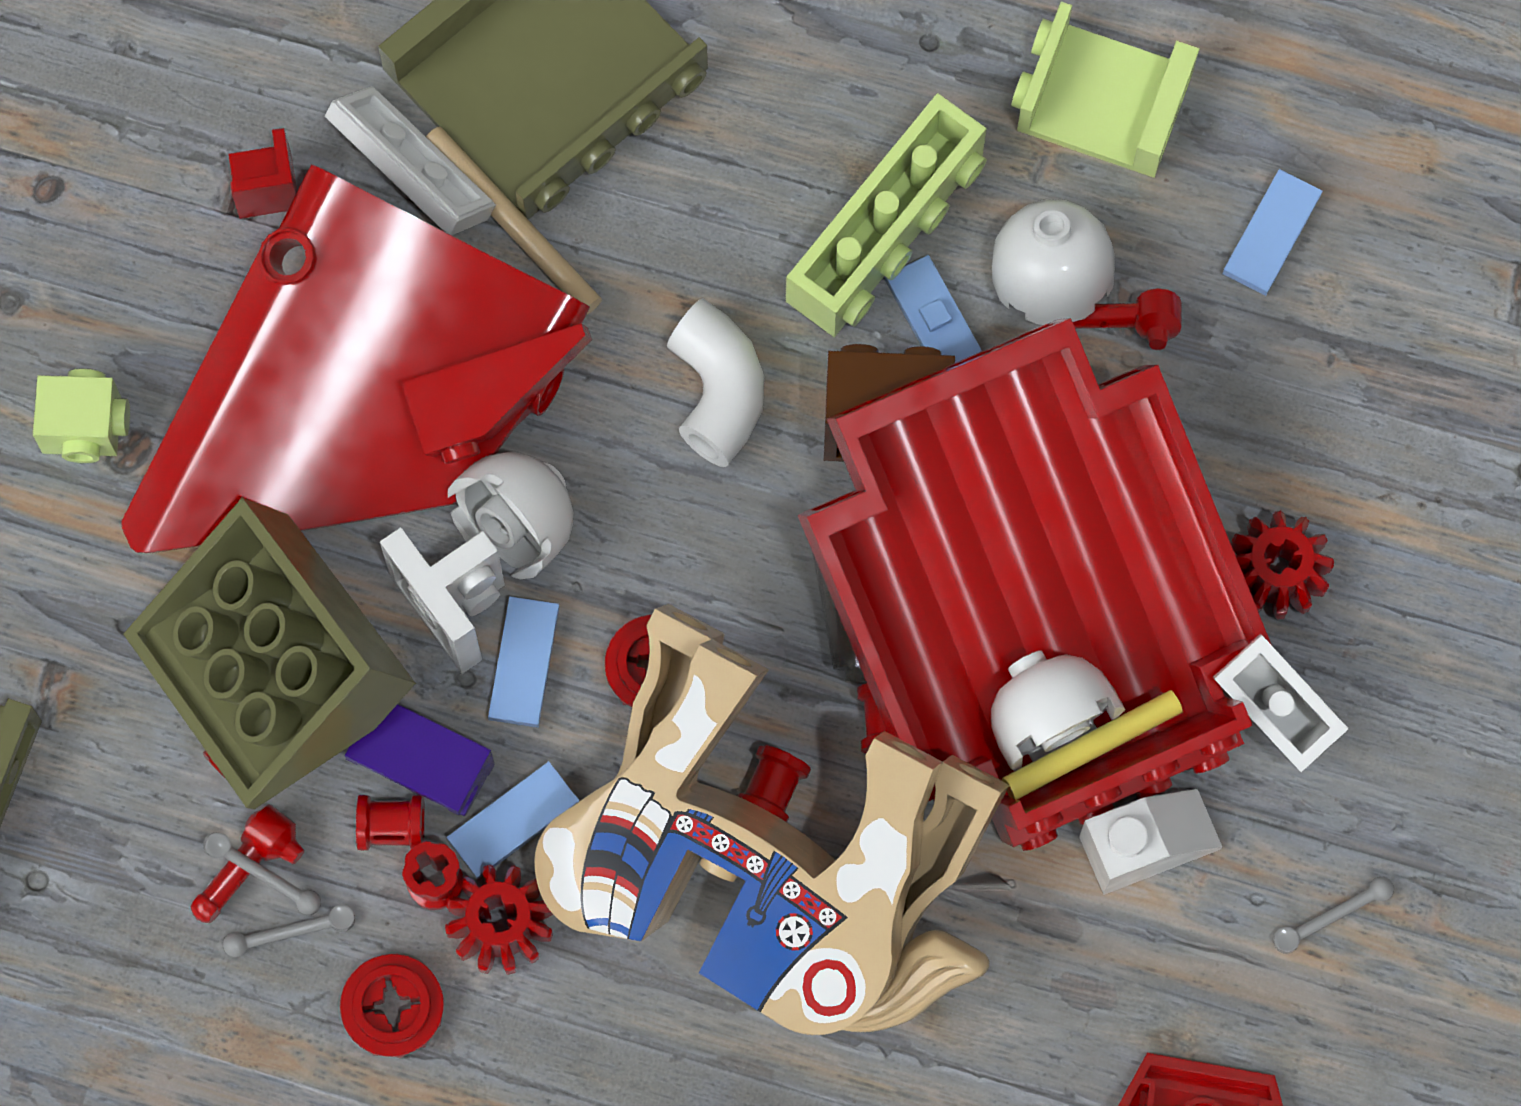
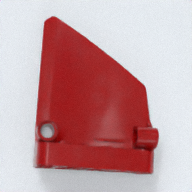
[121,164,590,553]

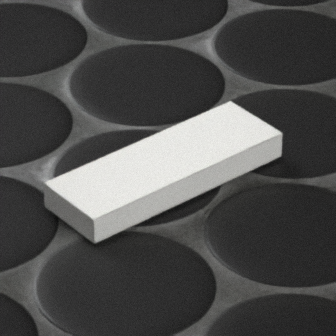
[325,86,496,235]

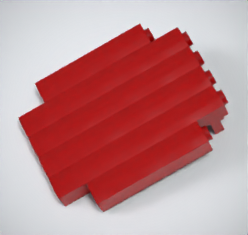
[797,318,1272,851]

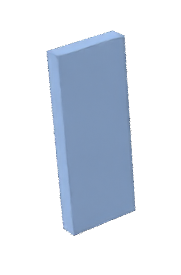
[1222,169,1323,296]
[885,255,982,363]
[488,596,560,728]
[446,761,579,879]

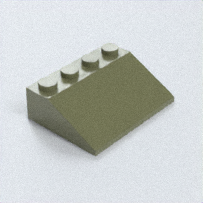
[123,497,416,810]

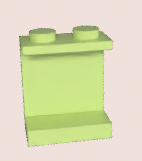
[1011,2,1200,178]

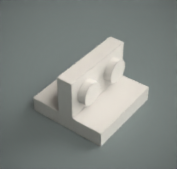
[380,527,505,674]

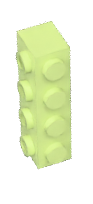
[786,93,987,338]

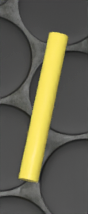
[1002,690,1183,800]

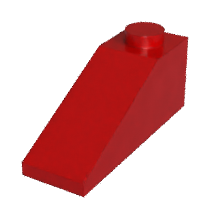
[401,323,592,464]

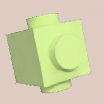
[33,369,130,463]

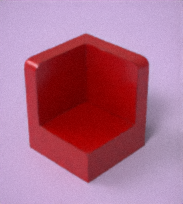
[228,128,297,219]

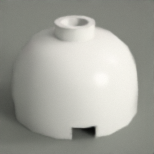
[992,199,1115,325]
[448,451,574,579]
[991,651,1125,771]

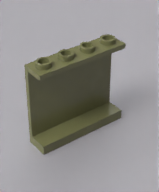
[378,0,708,219]

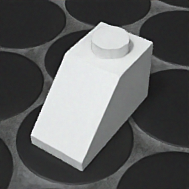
[1213,634,1348,772]
[1079,789,1222,895]

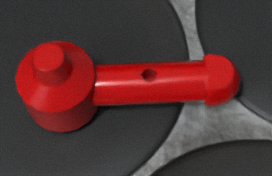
[1073,288,1182,350]
[190,804,304,923]

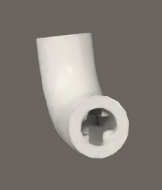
[667,298,765,467]

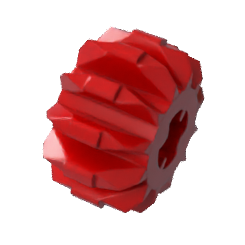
[1231,510,1334,620]
[445,865,553,975]

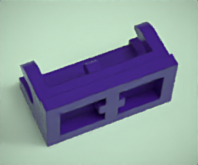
[344,704,495,816]

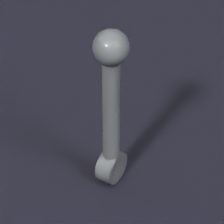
[203,832,321,915]
[1273,877,1394,954]
[223,905,355,957]

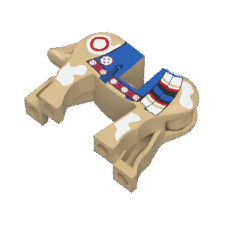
[535,604,1009,1035]

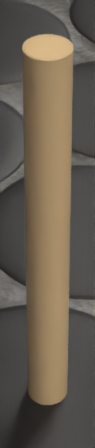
[426,126,602,315]

